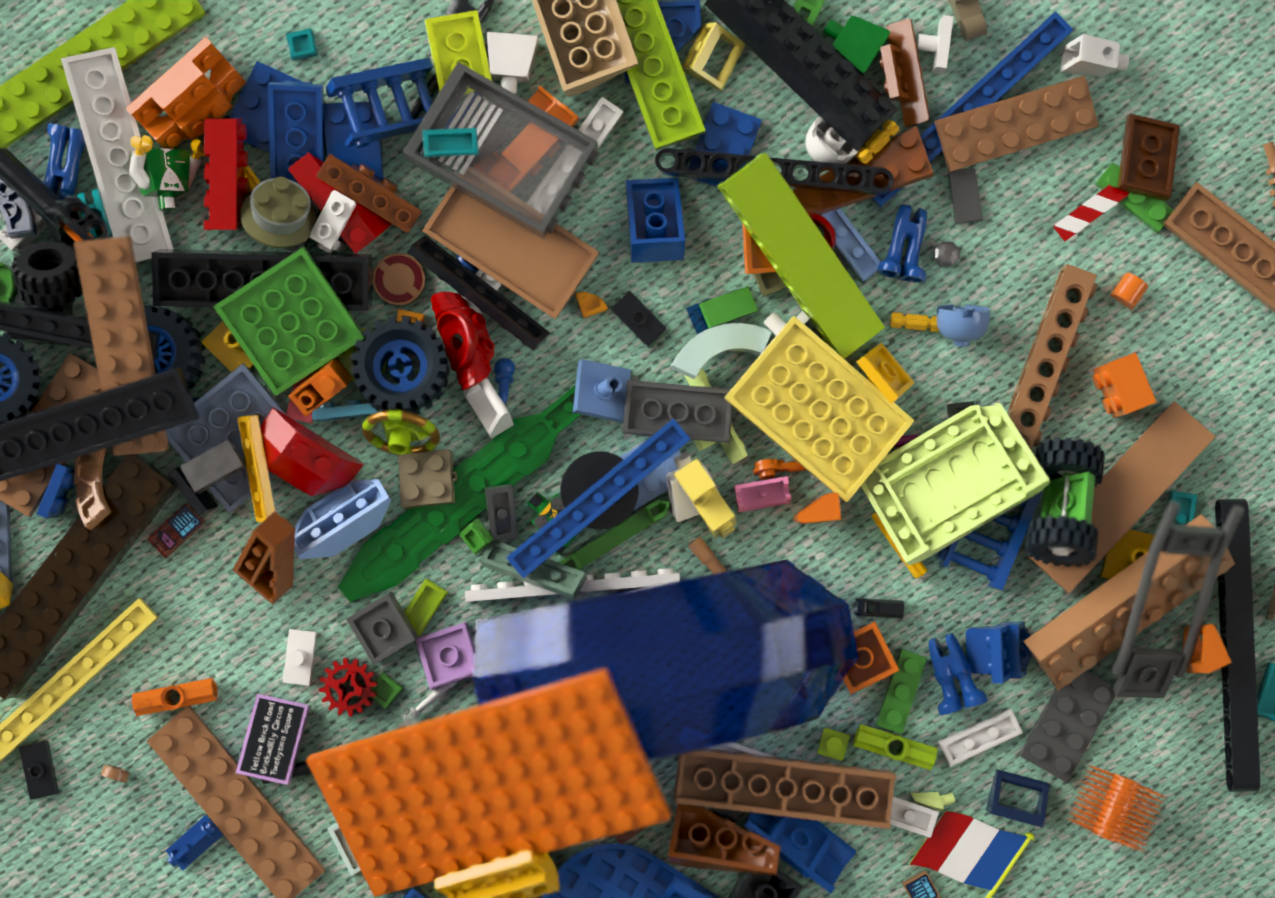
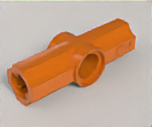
[132,677,218,716]

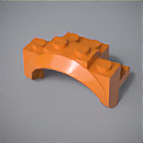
[126,37,247,149]

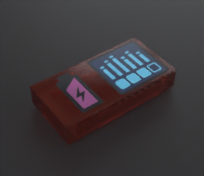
[148,502,206,558]

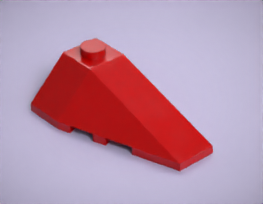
[288,152,392,254]

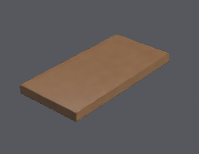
[422,166,600,319]

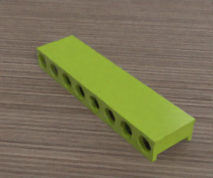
[717,152,885,359]

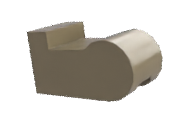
[949,0,987,41]

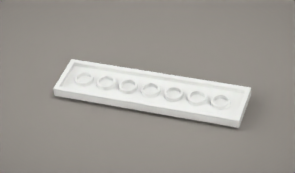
[61,47,173,263]

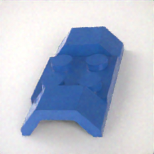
[744,812,857,894]

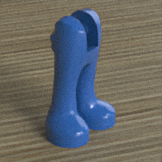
[44,123,86,200]
[877,204,927,283]

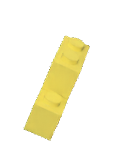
[674,459,737,539]

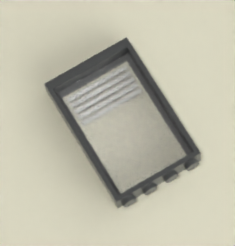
[403,62,600,239]

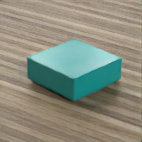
[286,28,318,61]

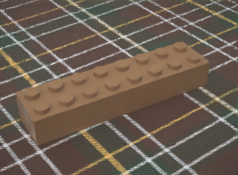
[1024,514,1235,690]

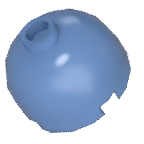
[937,304,990,346]

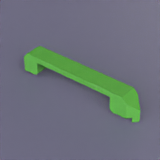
[559,500,670,570]

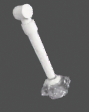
[400,682,457,726]

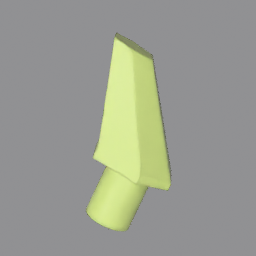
[910,792,955,811]

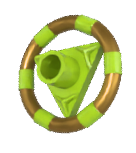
[362,410,440,455]

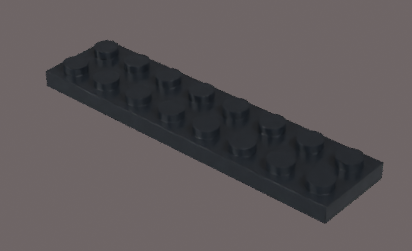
[0,366,199,481]

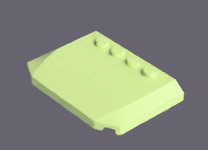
[861,403,1050,565]

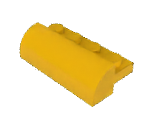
[435,850,559,898]

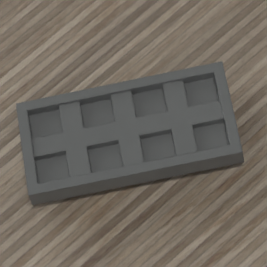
[1018,671,1116,783]

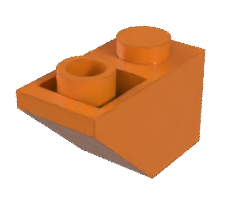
[288,357,352,417]

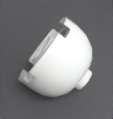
[806,116,858,164]

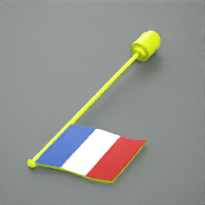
[909,811,1035,898]

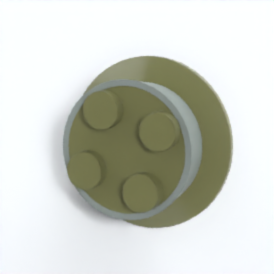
[240,177,317,248]

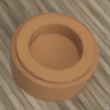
[101,764,130,783]

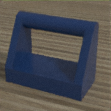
[986,769,1049,828]

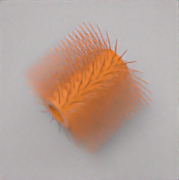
[1067,765,1166,852]

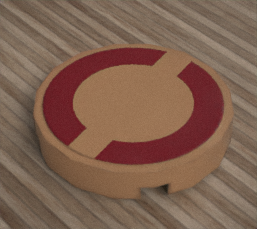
[372,253,426,306]

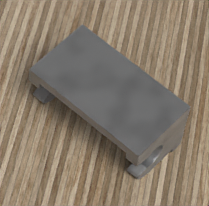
[180,440,246,494]

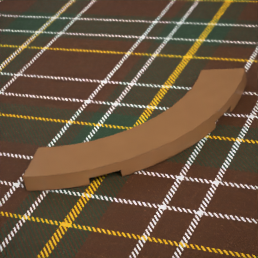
[74,448,111,530]

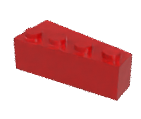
[204,118,250,230]

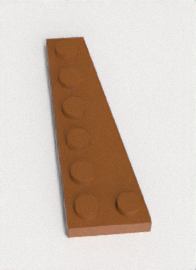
[792,126,934,215]

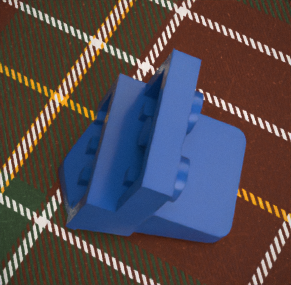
[966,621,1032,683]

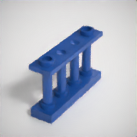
[325,57,433,148]
[937,491,1043,590]

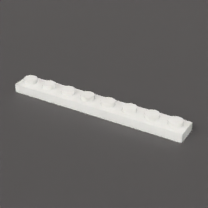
[465,568,680,602]

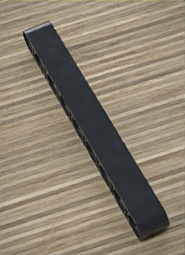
[655,148,894,195]

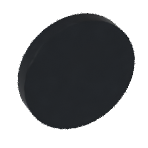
[560,451,639,530]

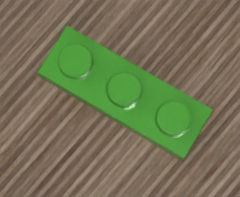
[1095,162,1173,233]
[875,649,927,734]

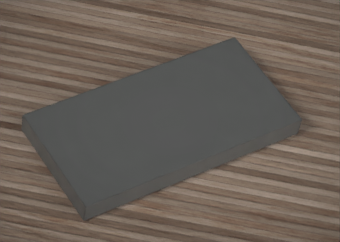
[622,380,733,443]

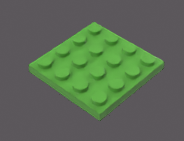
[213,247,364,396]

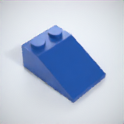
[324,102,384,180]
[626,178,685,263]

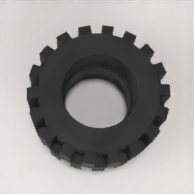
[12,241,83,308]

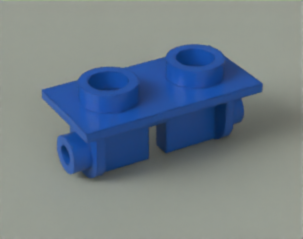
[165,814,224,871]

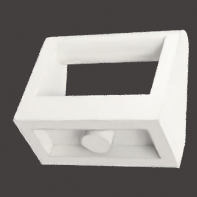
[463,378,514,439]

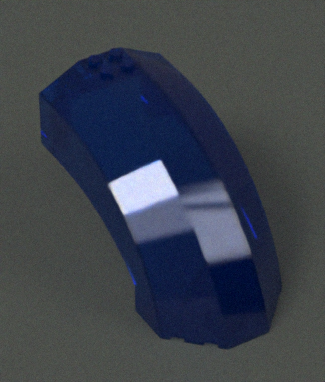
[473,559,859,761]

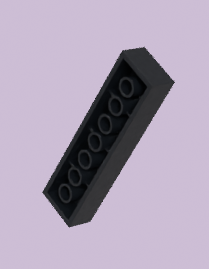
[704,0,898,151]
[151,249,372,311]

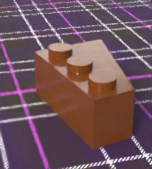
[233,511,295,605]

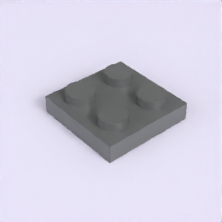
[346,592,419,665]

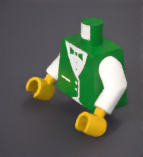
[129,135,205,211]

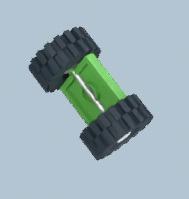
[1026,437,1105,567]

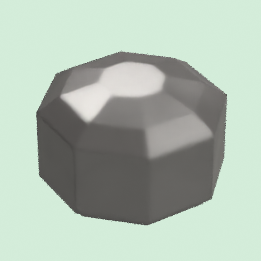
[933,241,960,268]

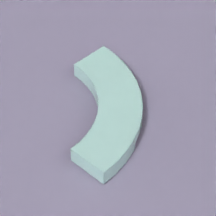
[670,323,772,379]

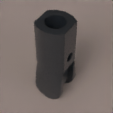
[854,598,904,619]

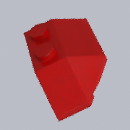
[260,407,364,497]

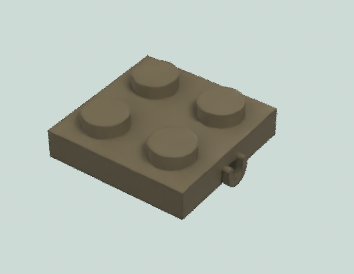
[398,449,457,509]

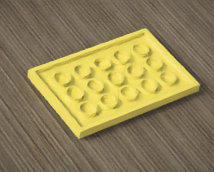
[724,316,915,503]

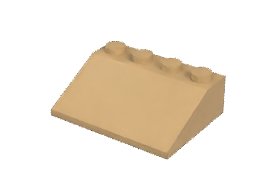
[532,0,639,98]

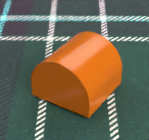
[1110,273,1148,310]

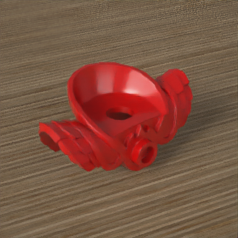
[430,291,495,390]

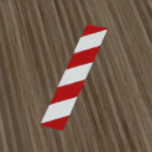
[1053,184,1130,242]

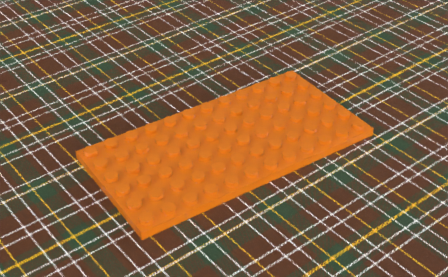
[306,668,671,897]

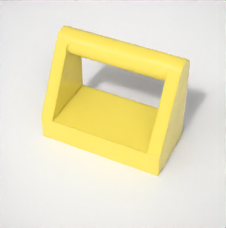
[682,23,746,91]

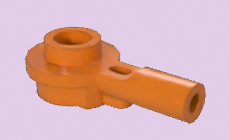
[753,459,806,480]

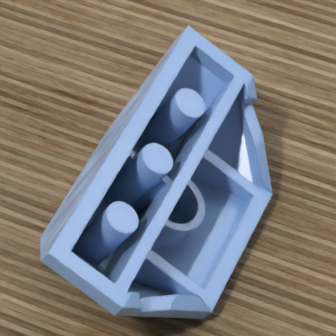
[294,479,391,559]

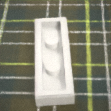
[938,708,1023,767]

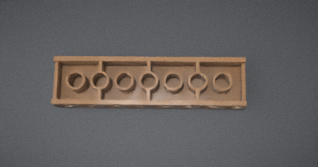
[1028,401,1216,595]
[673,745,897,829]

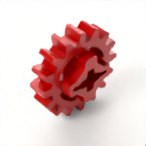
[319,657,378,716]

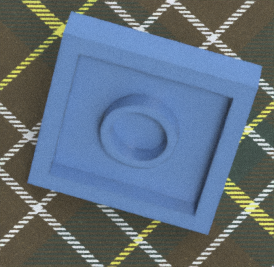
[573,359,631,423]

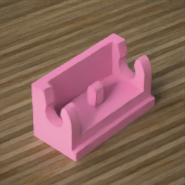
[734,476,791,513]

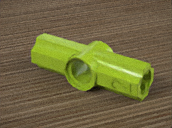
[853,723,938,771]

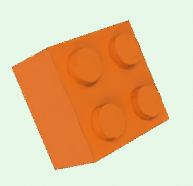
[1092,352,1156,418]
[826,622,900,694]

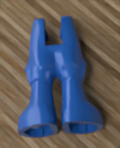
[929,633,988,716]

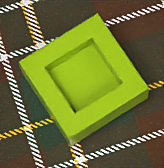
[816,727,850,761]

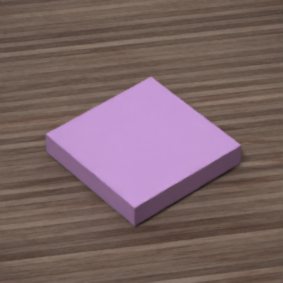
[415,622,482,691]

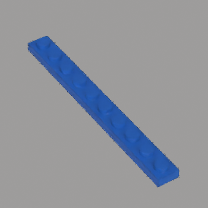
[871,11,1073,208]

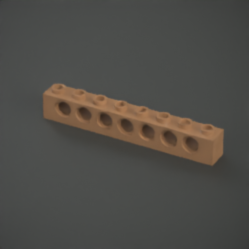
[1007,264,1098,450]

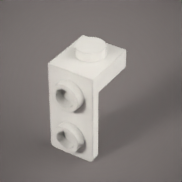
[310,190,356,253]

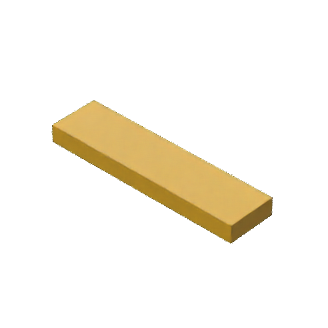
[237,415,275,523]

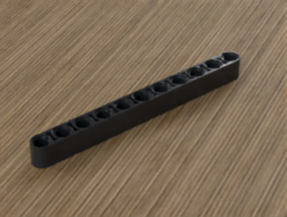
[1215,499,1260,792]

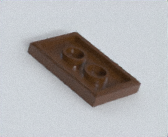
[1117,113,1180,201]

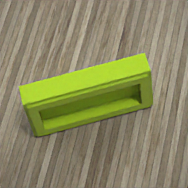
[404,578,449,637]

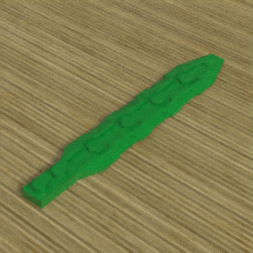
[338,384,582,602]

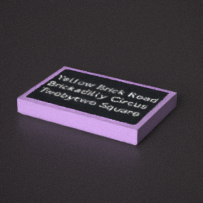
[236,694,310,786]

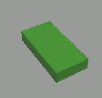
[699,287,758,329]

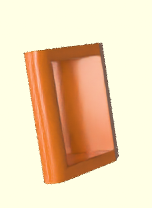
[793,493,841,524]
[1182,624,1231,674]

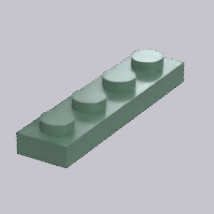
[480,541,587,600]

